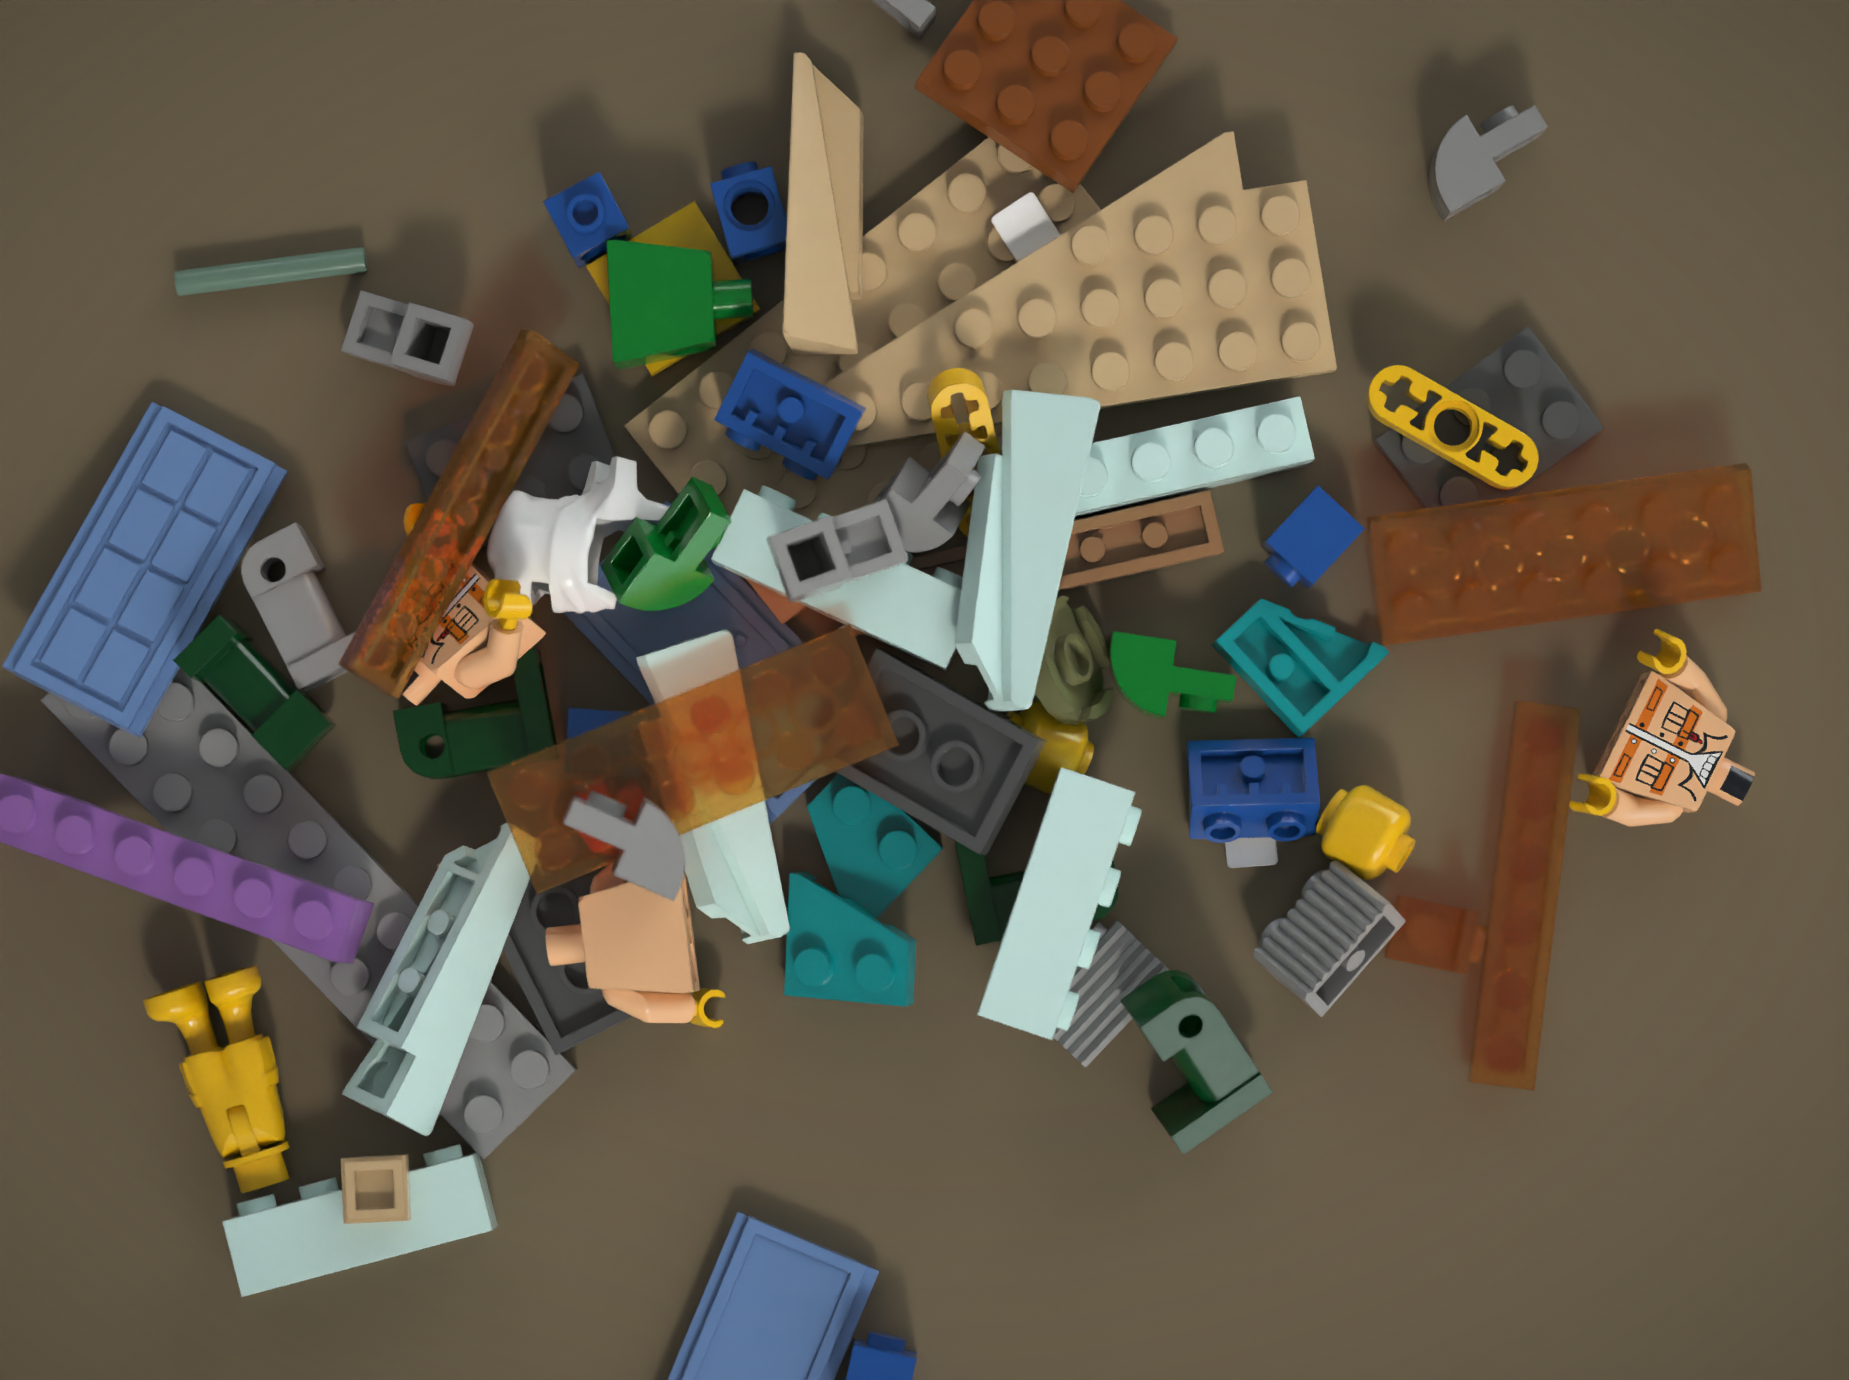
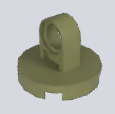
[1033,595,1114,726]

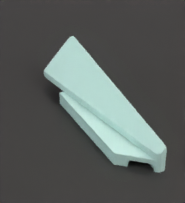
[955,390,1100,713]
[636,629,790,944]
[342,822,542,1136]

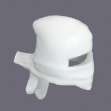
[487,456,669,614]

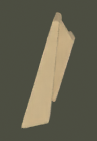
[783,52,864,356]

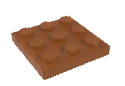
[914,0,1178,193]

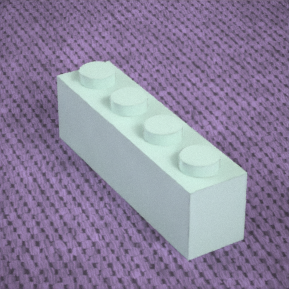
[1075,396,1315,519]
[711,485,963,672]
[977,767,1142,1040]
[222,1144,498,1297]

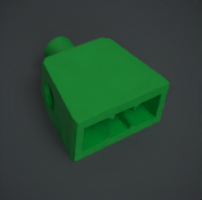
[607,240,753,369]

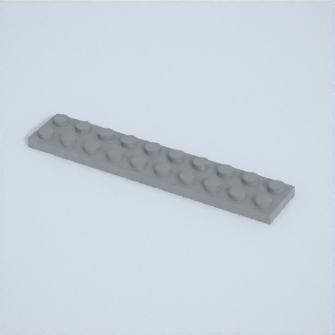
[41,668,577,1159]

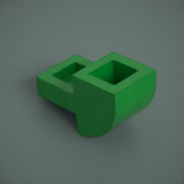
[600,477,731,611]
[1109,631,1236,719]

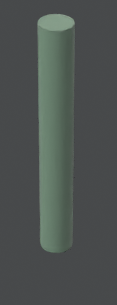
[174,247,368,296]

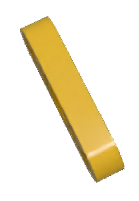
[1366,365,1539,490]
[927,368,1000,537]

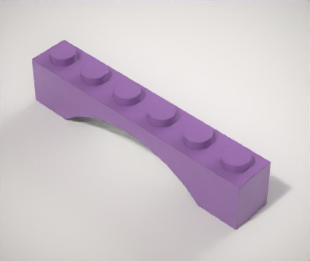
[0,773,374,964]

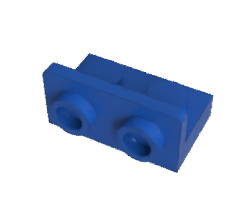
[714,349,866,481]
[1186,738,1320,843]

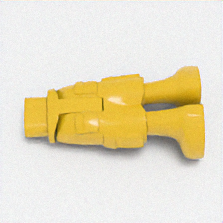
[143,965,290,1193]

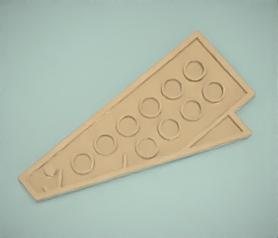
[823,131,1337,449]

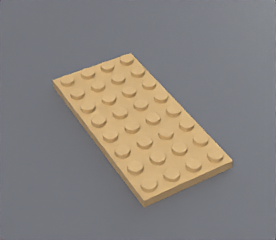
[624,137,1101,625]

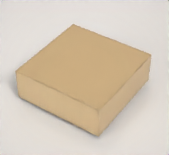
[341,1154,411,1224]

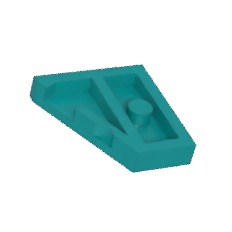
[1211,599,1390,738]
[807,773,943,919]
[784,871,917,1007]

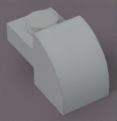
[1428,105,1548,222]
[341,291,474,386]
[872,431,985,553]
[766,499,909,602]
[563,790,685,901]

